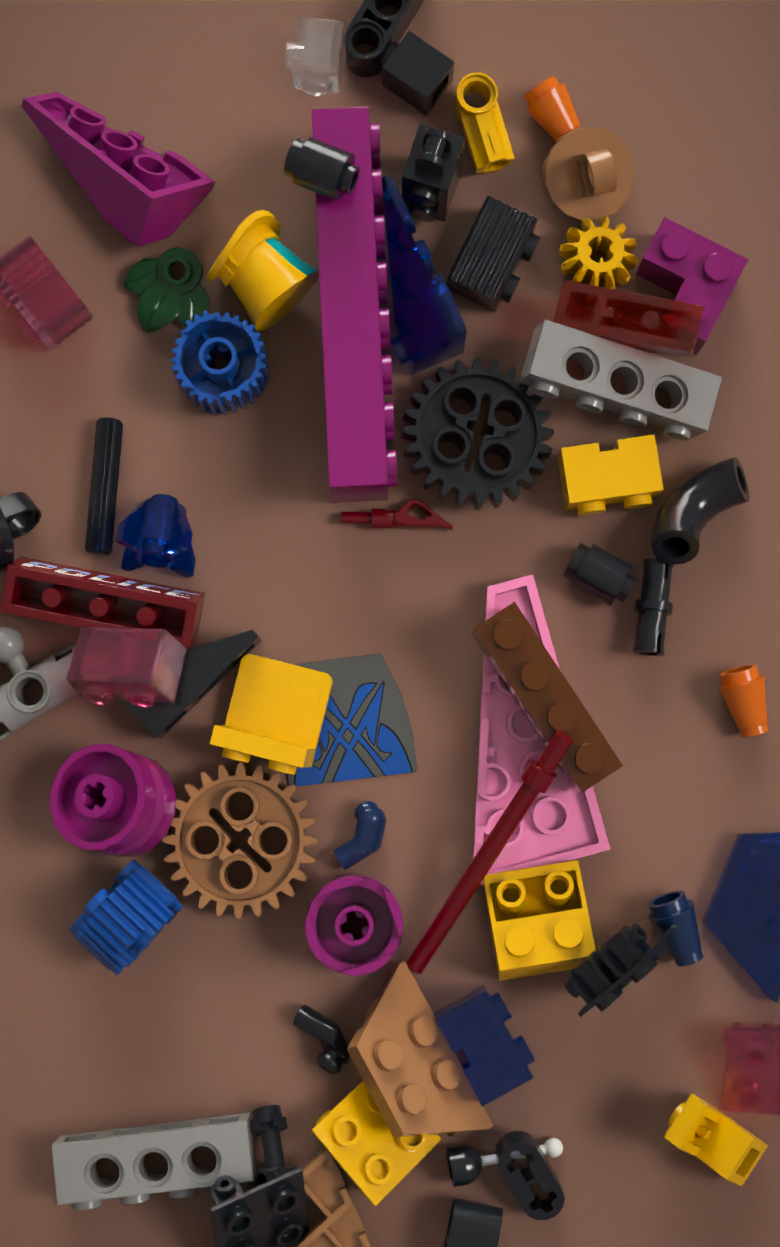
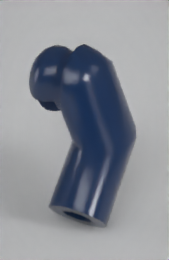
[333,801,386,870]

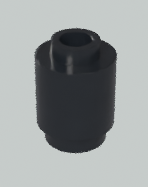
[284,137,360,201]
[563,543,637,606]

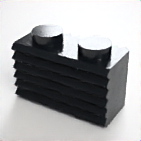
[446,196,541,312]

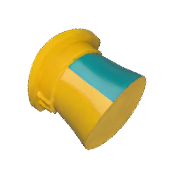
[206,210,319,331]

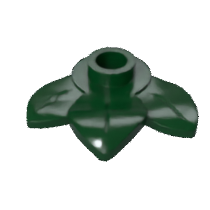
[123,247,210,332]

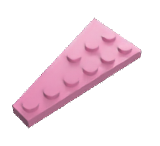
[473,574,611,886]

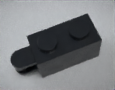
[402,124,465,222]

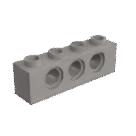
[519,319,722,441]
[51,1112,257,1210]

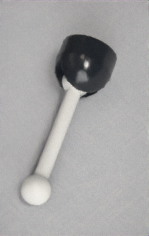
[446,1138,563,1187]

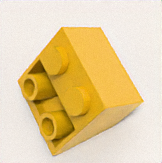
[483,860,596,981]

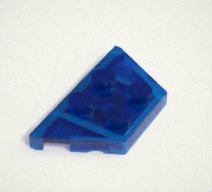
[702,832,780,1002]

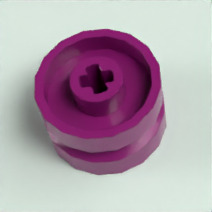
[50,744,176,857]

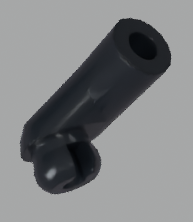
[293,1004,350,1074]

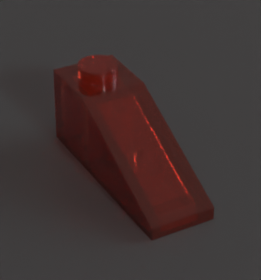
[553,280,704,355]

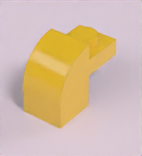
[664,1093,768,1187]

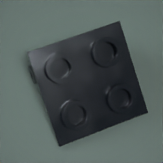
[565,924,676,1017]
[210,1167,309,1247]

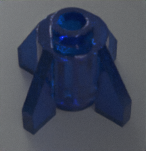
[116,494,196,578]

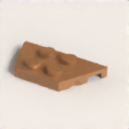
[347,961,494,1137]

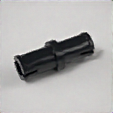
[633,558,674,656]

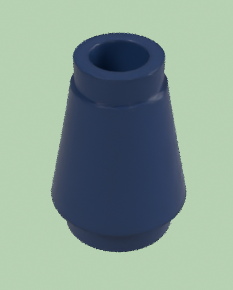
[648,891,704,967]

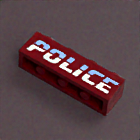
[0,556,205,649]

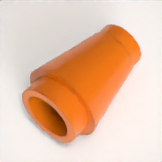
[524,76,581,142]
[718,664,769,737]

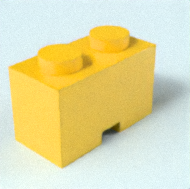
[557,434,664,516]

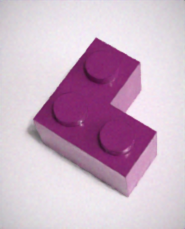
[636,217,749,355]

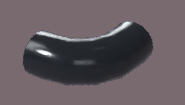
[651,457,750,565]

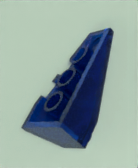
[382,174,467,375]

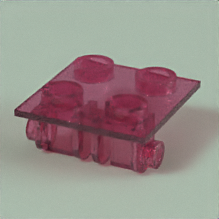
[720,1022,780,1115]

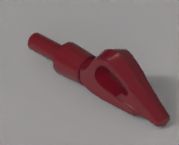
[341,499,453,530]

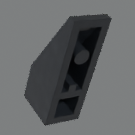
[116,630,262,738]

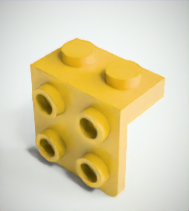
[210,654,333,775]

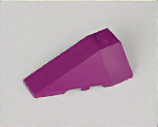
[21,92,215,247]

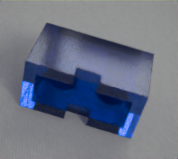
[434,985,536,1107]

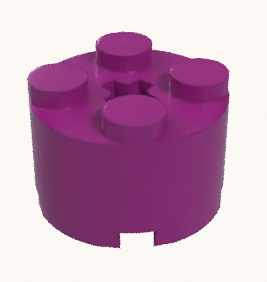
[305,874,403,976]

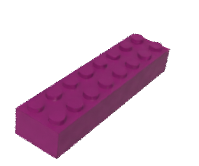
[311,106,397,503]

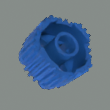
[171,310,269,415]
[69,859,184,976]

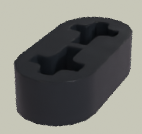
[495,1131,565,1220]

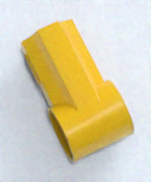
[453,72,515,174]

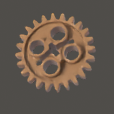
[162,762,318,919]

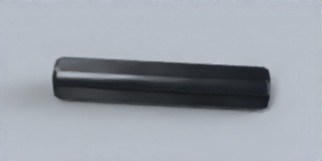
[85,417,123,556]

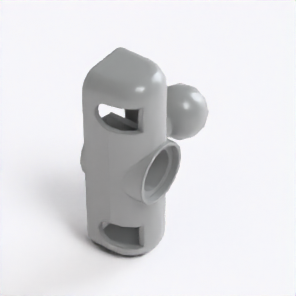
[0,626,103,742]

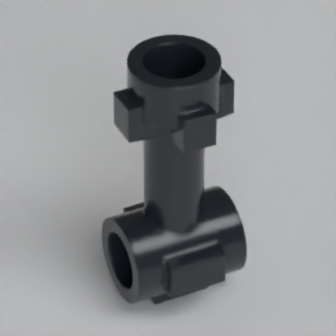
[250,1105,298,1188]

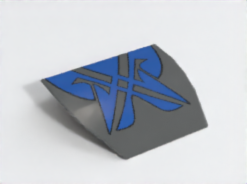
[288,653,417,787]

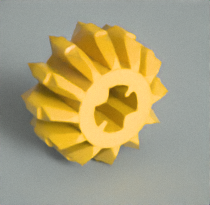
[558,215,638,297]

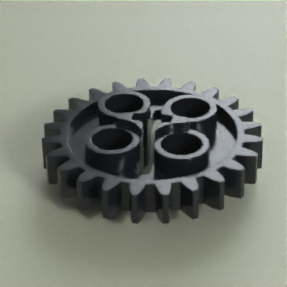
[401,358,554,510]

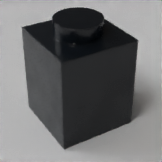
[380,31,454,116]

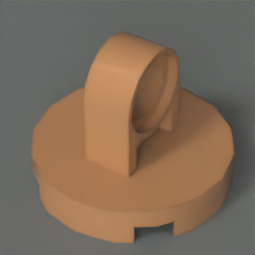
[542,127,635,221]

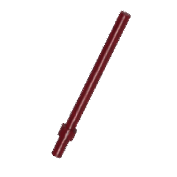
[406,731,573,974]

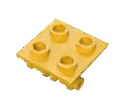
[311,1080,441,1207]

